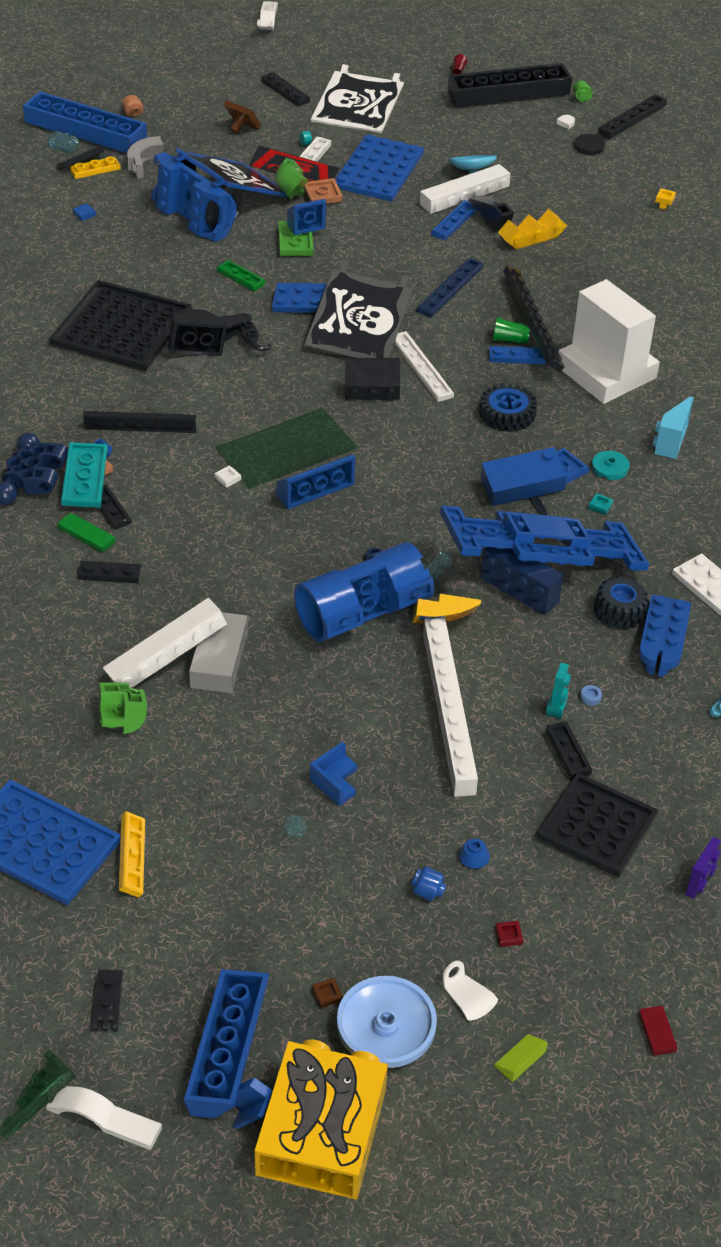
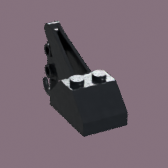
[168,309,271,356]

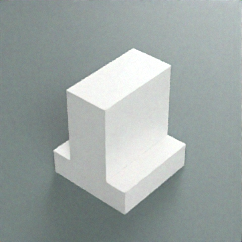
[558,279,660,404]

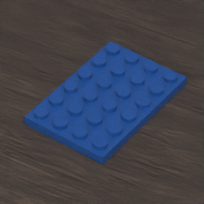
[335,135,424,202]
[0,779,121,906]

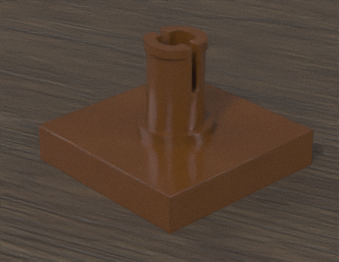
[223,100,262,134]

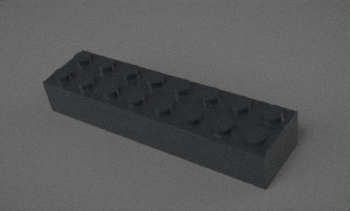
[448,63,572,107]

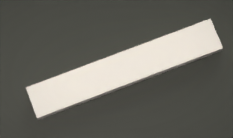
[394,331,454,402]

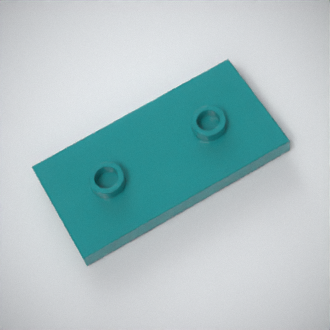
[61,442,108,508]

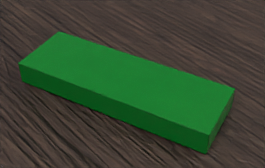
[217,260,266,292]
[57,512,116,553]

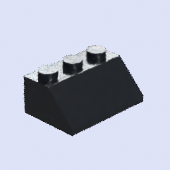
[345,358,400,400]

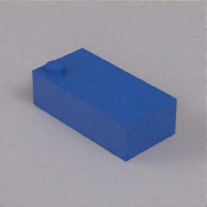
[481,447,567,506]

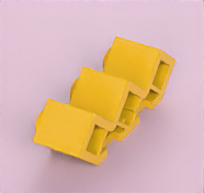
[498,208,568,249]

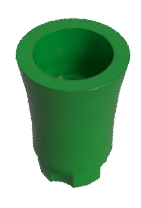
[492,317,530,344]

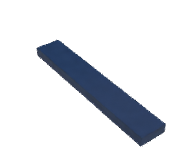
[416,258,484,318]

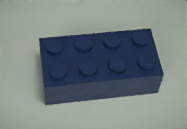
[480,546,563,615]

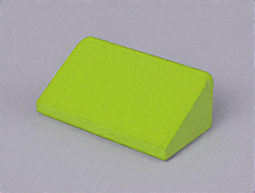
[494,1034,548,1082]

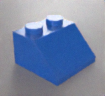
[287,199,326,235]

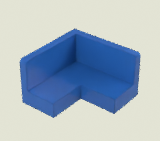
[310,742,357,806]

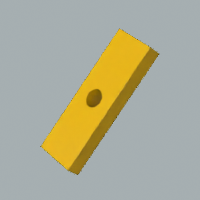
[70,156,121,179]

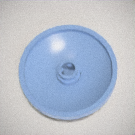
[337,976,437,1068]

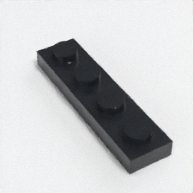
[261,72,310,107]

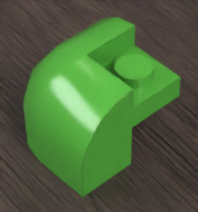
[276,158,308,200]
[99,682,147,734]

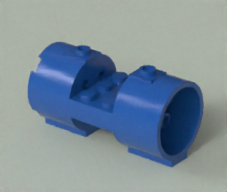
[294,542,434,642]

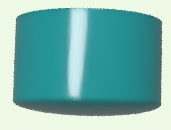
[299,131,312,146]

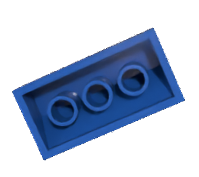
[277,454,355,509]

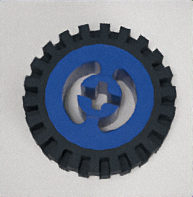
[479,383,537,432]

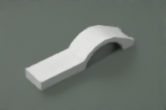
[257,1,278,30]
[46,1086,162,1150]

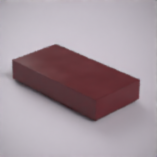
[638,1005,678,1056]

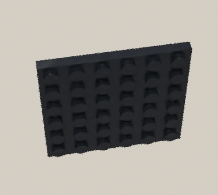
[49,280,192,371]

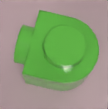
[573,81,593,103]

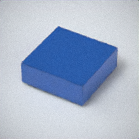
[73,203,96,221]

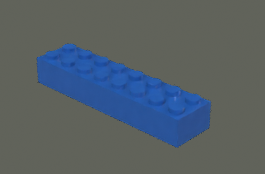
[23,91,147,153]

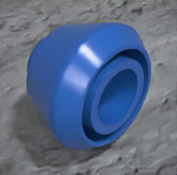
[459,839,490,869]

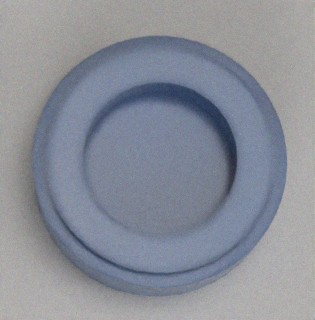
[580,685,602,705]

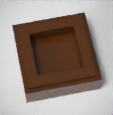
[311,978,343,1009]

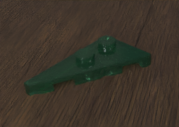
[0,1050,76,1140]

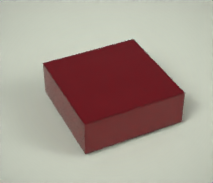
[495,921,524,947]

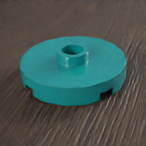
[592,450,630,480]

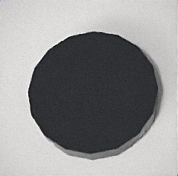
[574,134,605,155]

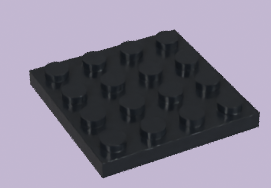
[537,773,658,877]

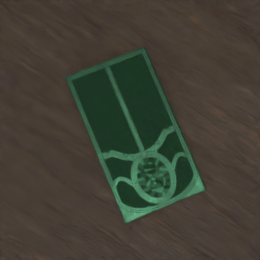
[216,408,357,489]

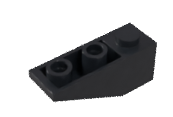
[468,195,514,231]

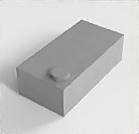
[189,612,248,693]

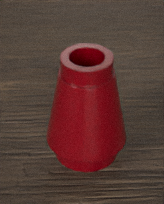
[453,54,468,74]

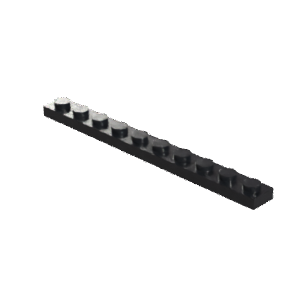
[503,266,565,372]

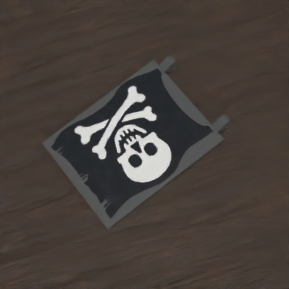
[304,260,413,358]

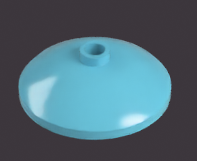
[449,155,497,174]

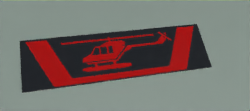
[249,146,340,182]

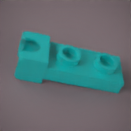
[546,663,571,719]

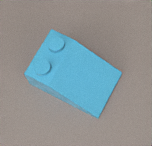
[653,397,694,459]

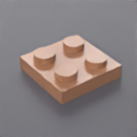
[303,178,343,204]

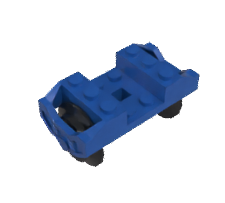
[151,152,242,242]

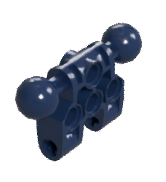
[0,432,68,506]

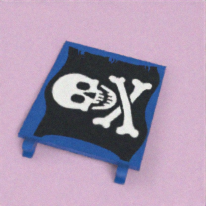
[173,148,288,197]

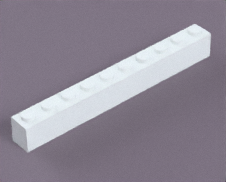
[423,617,478,797]

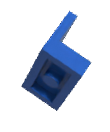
[233,1077,273,1129]

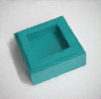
[588,493,614,515]

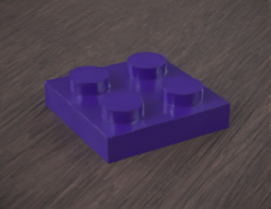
[686,837,721,899]

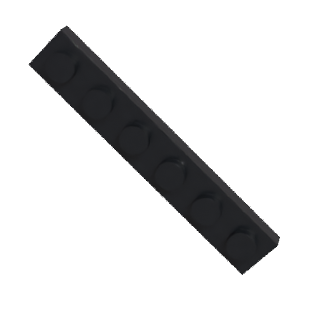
[598,94,667,139]
[83,411,197,433]

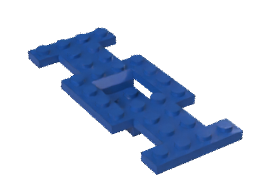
[440,505,649,571]

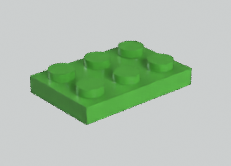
[278,221,314,256]

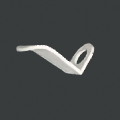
[443,961,498,1020]

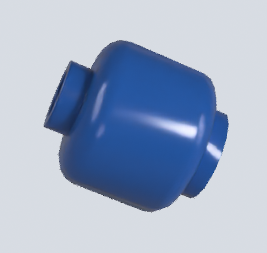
[410,866,447,901]

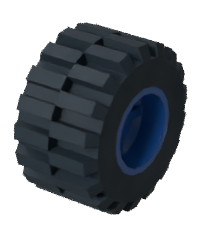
[594,576,648,630]

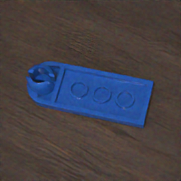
[272,283,328,313]
[639,595,691,677]

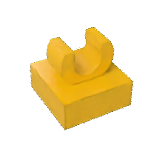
[655,188,676,210]

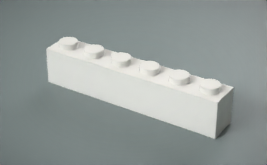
[420,164,511,214]
[103,598,227,688]

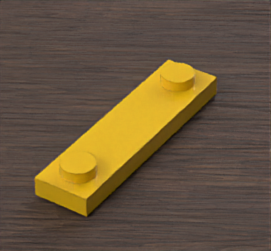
[119,811,145,898]

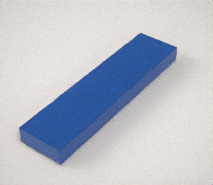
[431,200,477,240]

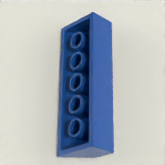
[184,969,269,1118]

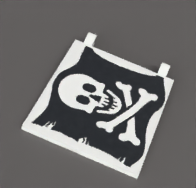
[311,64,404,133]

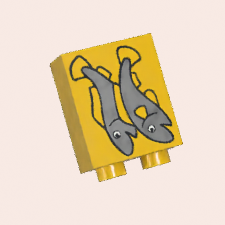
[255,1040,388,1200]

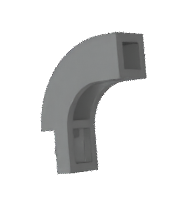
[127,136,163,179]

